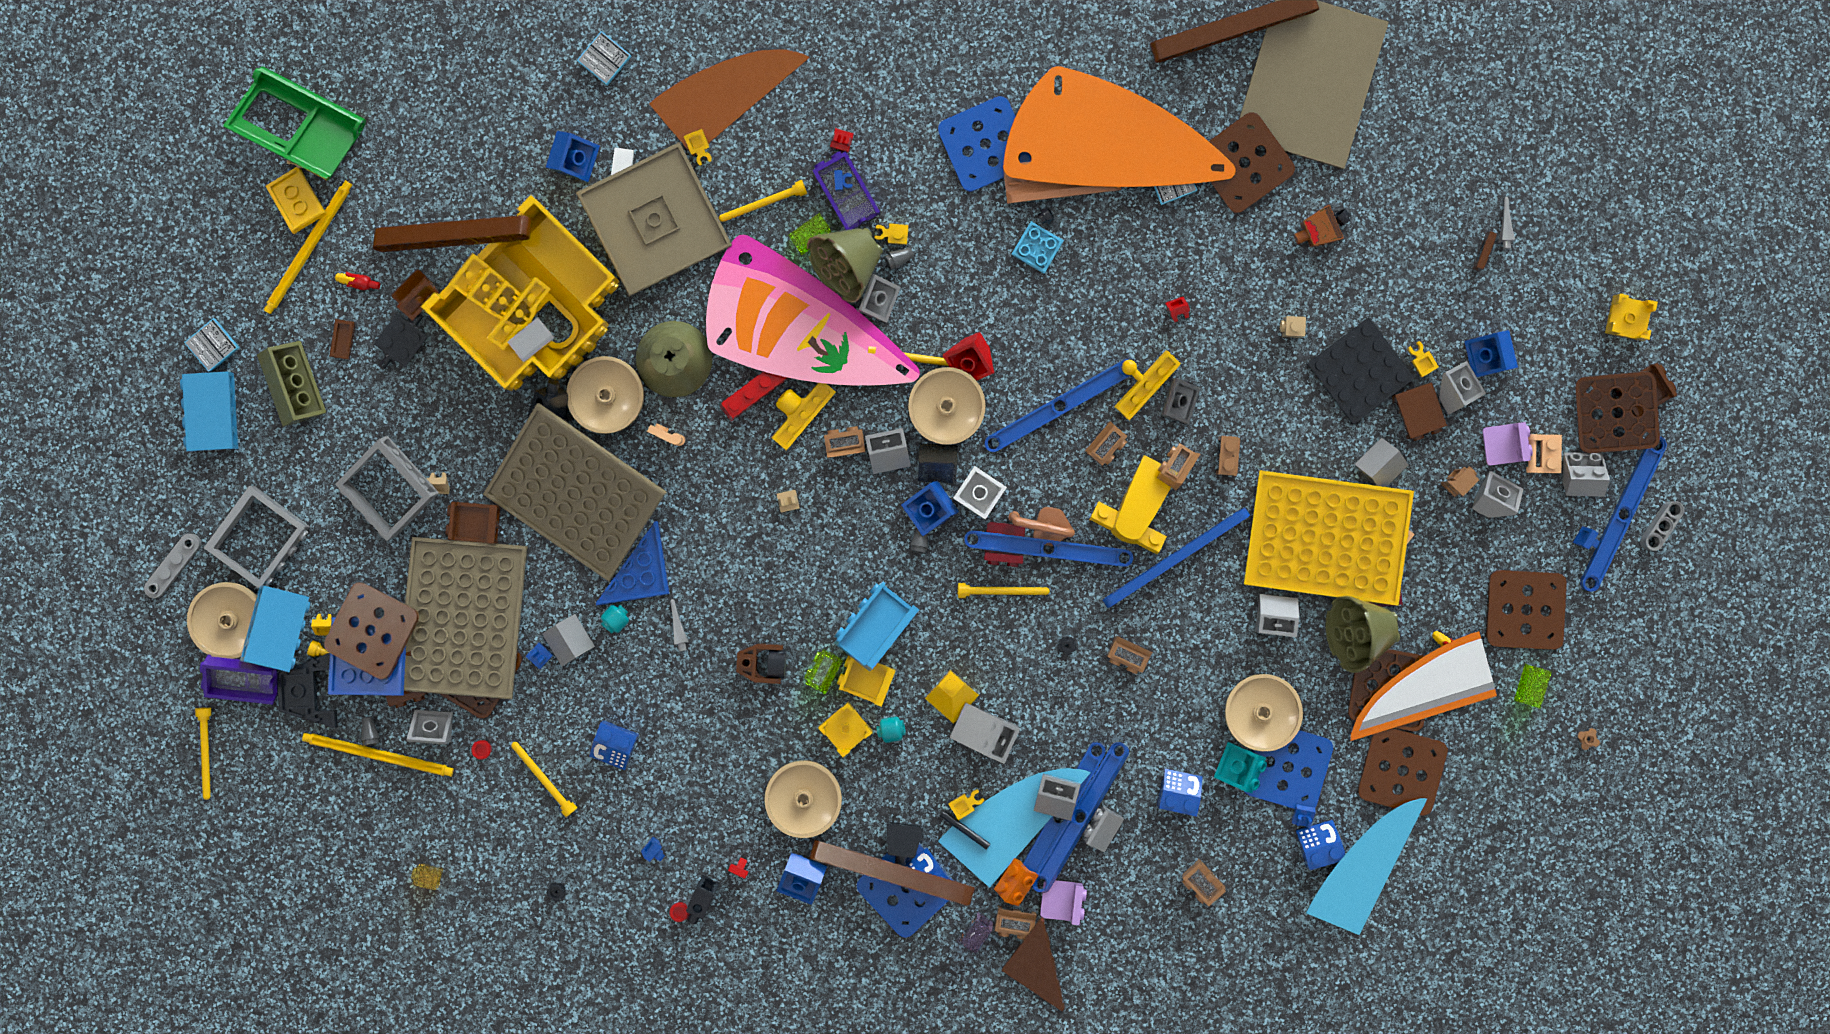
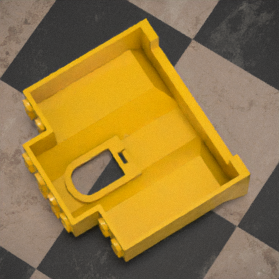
[421,195,620,391]

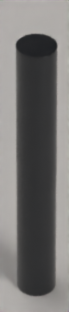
[940,811,990,850]

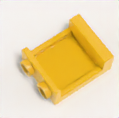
[837,656,896,707]

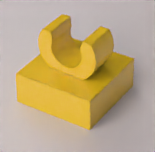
[311,614,332,635]

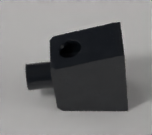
[527,379,568,420]
[887,821,923,867]
[686,875,720,924]

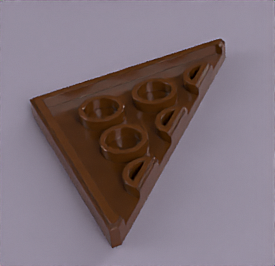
[1001,917,1065,1011]

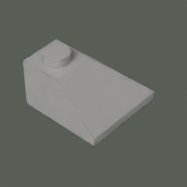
[1439,361,1486,414]
[1472,471,1523,518]

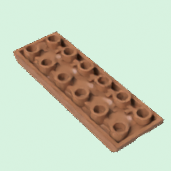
[1003,162,1121,204]

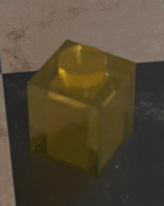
[411,863,443,890]

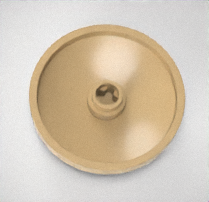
[566,356,644,434]
[908,367,985,444]
[187,582,257,659]
[1225,674,1303,751]
[765,760,842,838]

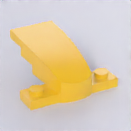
[449,253,551,350]
[1089,455,1178,554]

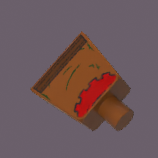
[1294,205,1344,248]

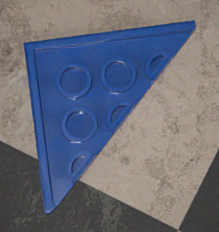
[596,521,670,606]

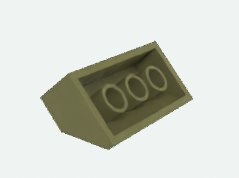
[257,341,326,427]

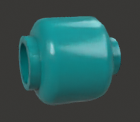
[600,605,629,633]
[877,716,906,743]

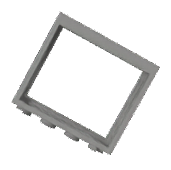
[335,436,439,541]
[204,486,310,588]

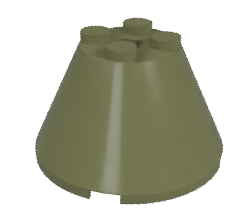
[807,228,883,302]
[636,321,713,398]
[1326,596,1400,673]

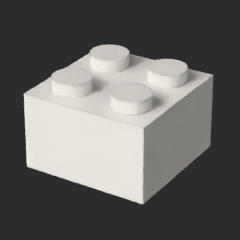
[953,466,1007,519]

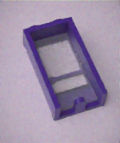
[812,151,880,230]
[200,654,278,705]

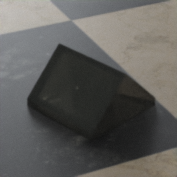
[918,443,958,483]

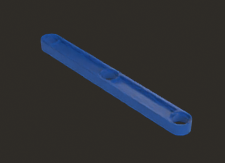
[984,359,1131,452]
[1580,437,1667,592]
[1102,507,1250,608]
[964,531,1133,567]
[1023,742,1105,873]
[1032,742,1129,893]

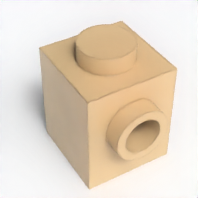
[1280,316,1306,338]

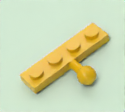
[1114,350,1181,420]

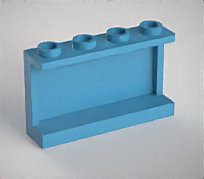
[180,372,238,452]
[834,582,919,672]
[240,585,310,672]

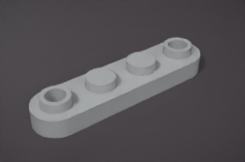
[144,534,201,598]

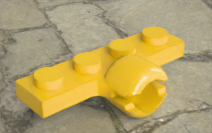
[771,383,836,450]

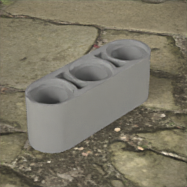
[1640,501,1684,551]

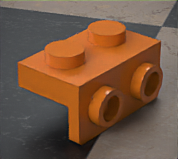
[994,858,1038,906]

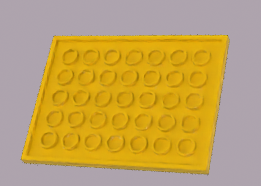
[1244,470,1414,606]

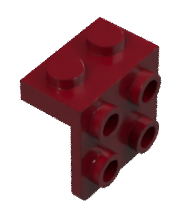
[984,522,1025,567]

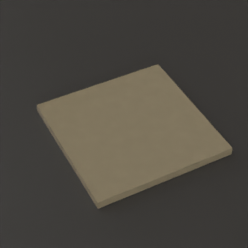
[576,142,732,297]

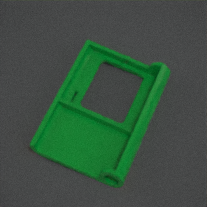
[223,66,366,180]

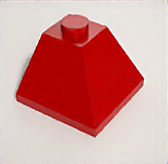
[942,332,994,381]

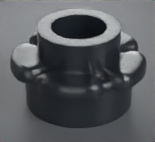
[1038,206,1055,225]
[1334,209,1351,226]
[1057,637,1076,655]
[547,882,566,901]

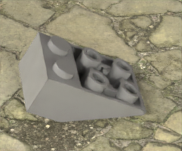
[950,703,1020,764]

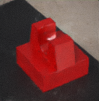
[830,128,854,153]
[1165,297,1190,322]
[728,857,748,879]

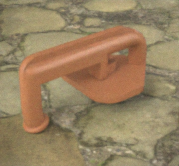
[1009,507,1075,546]

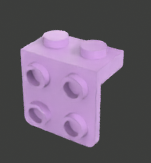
[1482,422,1533,465]
[1040,880,1087,925]

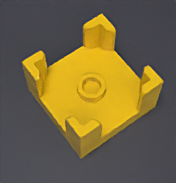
[1605,294,1658,341]
[818,701,873,757]

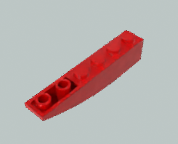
[720,371,789,422]

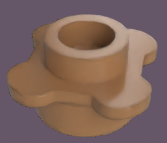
[1578,728,1600,750]

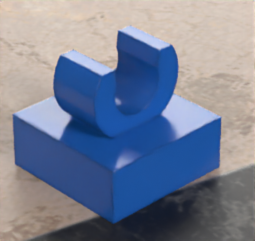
[834,170,853,192]
[1573,526,1600,550]
[526,642,553,669]
[1291,804,1316,828]
[641,837,665,862]

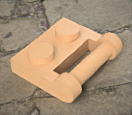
[647,423,685,446]
[1526,434,1562,473]

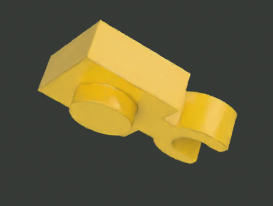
[684,129,712,166]
[875,223,908,245]
[1407,341,1439,377]
[948,789,984,820]

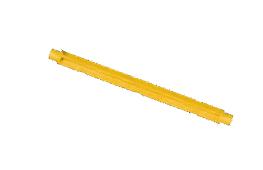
[264,180,352,314]
[302,733,454,777]

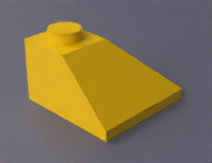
[925,670,979,724]

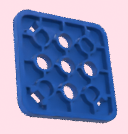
[938,96,1032,192]
[1244,730,1333,809]
[857,844,953,938]

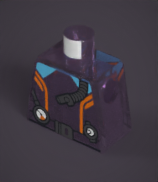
[957,912,993,954]

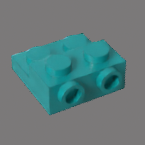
[1214,742,1267,793]

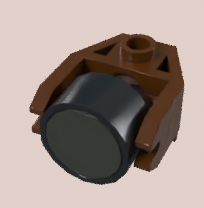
[736,643,786,684]

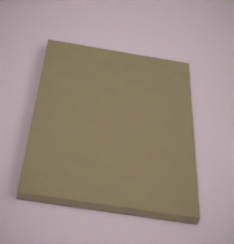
[1239,0,1389,169]
[483,403,666,581]
[403,537,528,700]

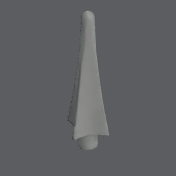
[1499,197,1515,250]
[670,599,688,652]

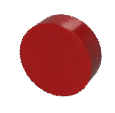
[471,740,492,760]
[669,902,689,922]

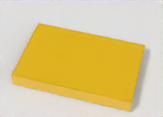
[266,167,326,234]

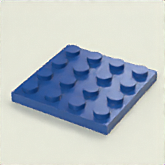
[328,617,406,696]

